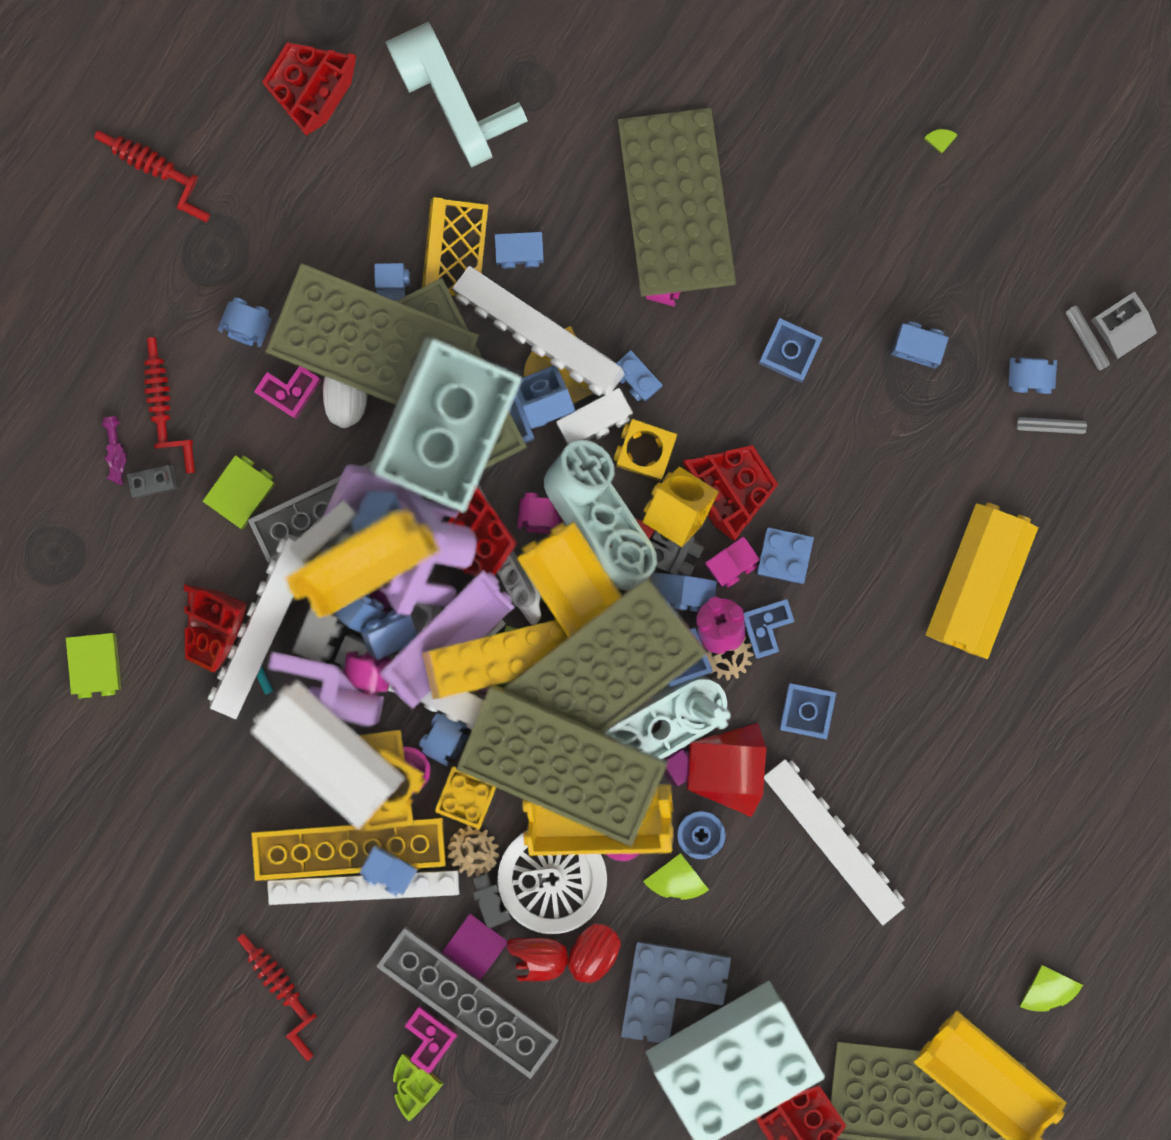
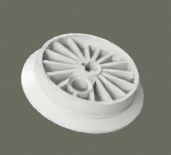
[498,831,607,934]

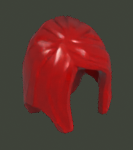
[568,923,621,983]
[507,937,568,981]

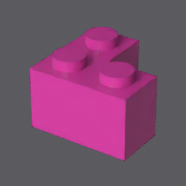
[254,366,322,419]
[704,537,760,588]
[405,1005,458,1074]

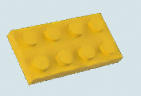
[358,730,414,831]

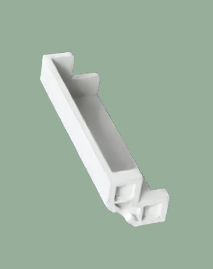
[251,681,404,829]

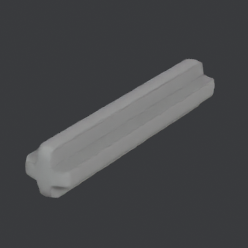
[1066,306,1110,370]
[1017,417,1087,434]

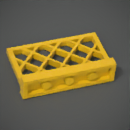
[422,197,488,296]

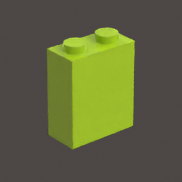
[202,455,276,530]
[66,633,121,699]

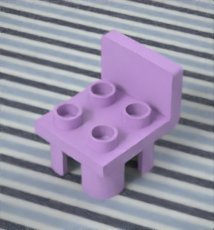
[323,465,476,615]
[268,653,384,726]

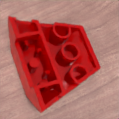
[262,43,356,136]
[683,445,778,541]
[443,485,517,577]
[184,584,247,672]
[687,723,766,817]
[754,1086,846,1140]

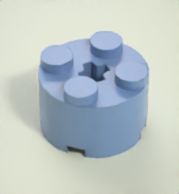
[217,297,272,347]
[1008,357,1057,394]
[419,713,470,767]
[677,810,725,859]

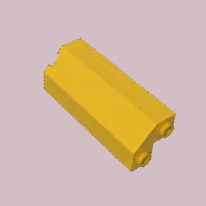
[926,502,1039,660]
[285,510,440,618]
[517,522,622,637]
[523,785,673,856]
[914,1011,1067,1140]

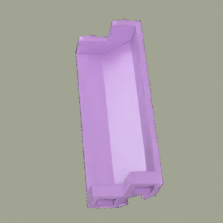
[380,572,514,709]

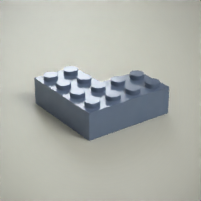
[621,941,731,1043]

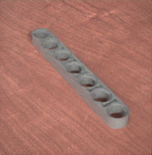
[476,481,536,607]

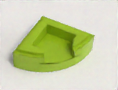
[924,129,957,154]

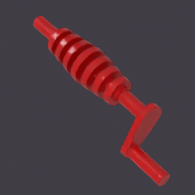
[94,130,211,223]
[144,337,195,474]
[237,933,317,1061]

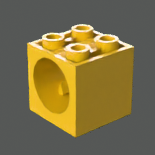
[614,419,677,482]
[643,467,719,547]
[378,748,426,816]
[435,766,496,829]

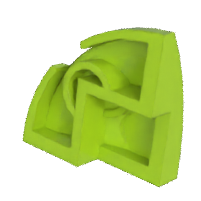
[643,853,709,900]
[1020,965,1083,1011]
[393,1053,444,1121]

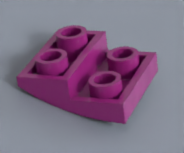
[442,914,507,980]

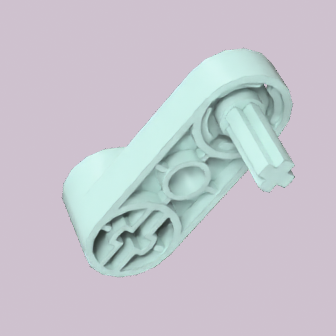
[386,22,528,168]
[544,440,657,591]
[604,676,730,759]

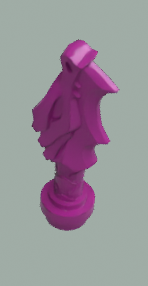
[102,416,128,485]

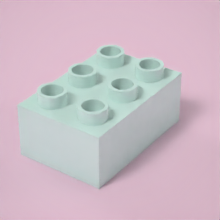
[369,338,522,512]
[645,981,825,1140]

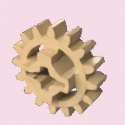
[705,636,753,680]
[447,825,499,877]

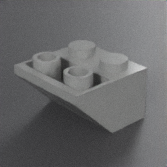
[1091,291,1157,359]

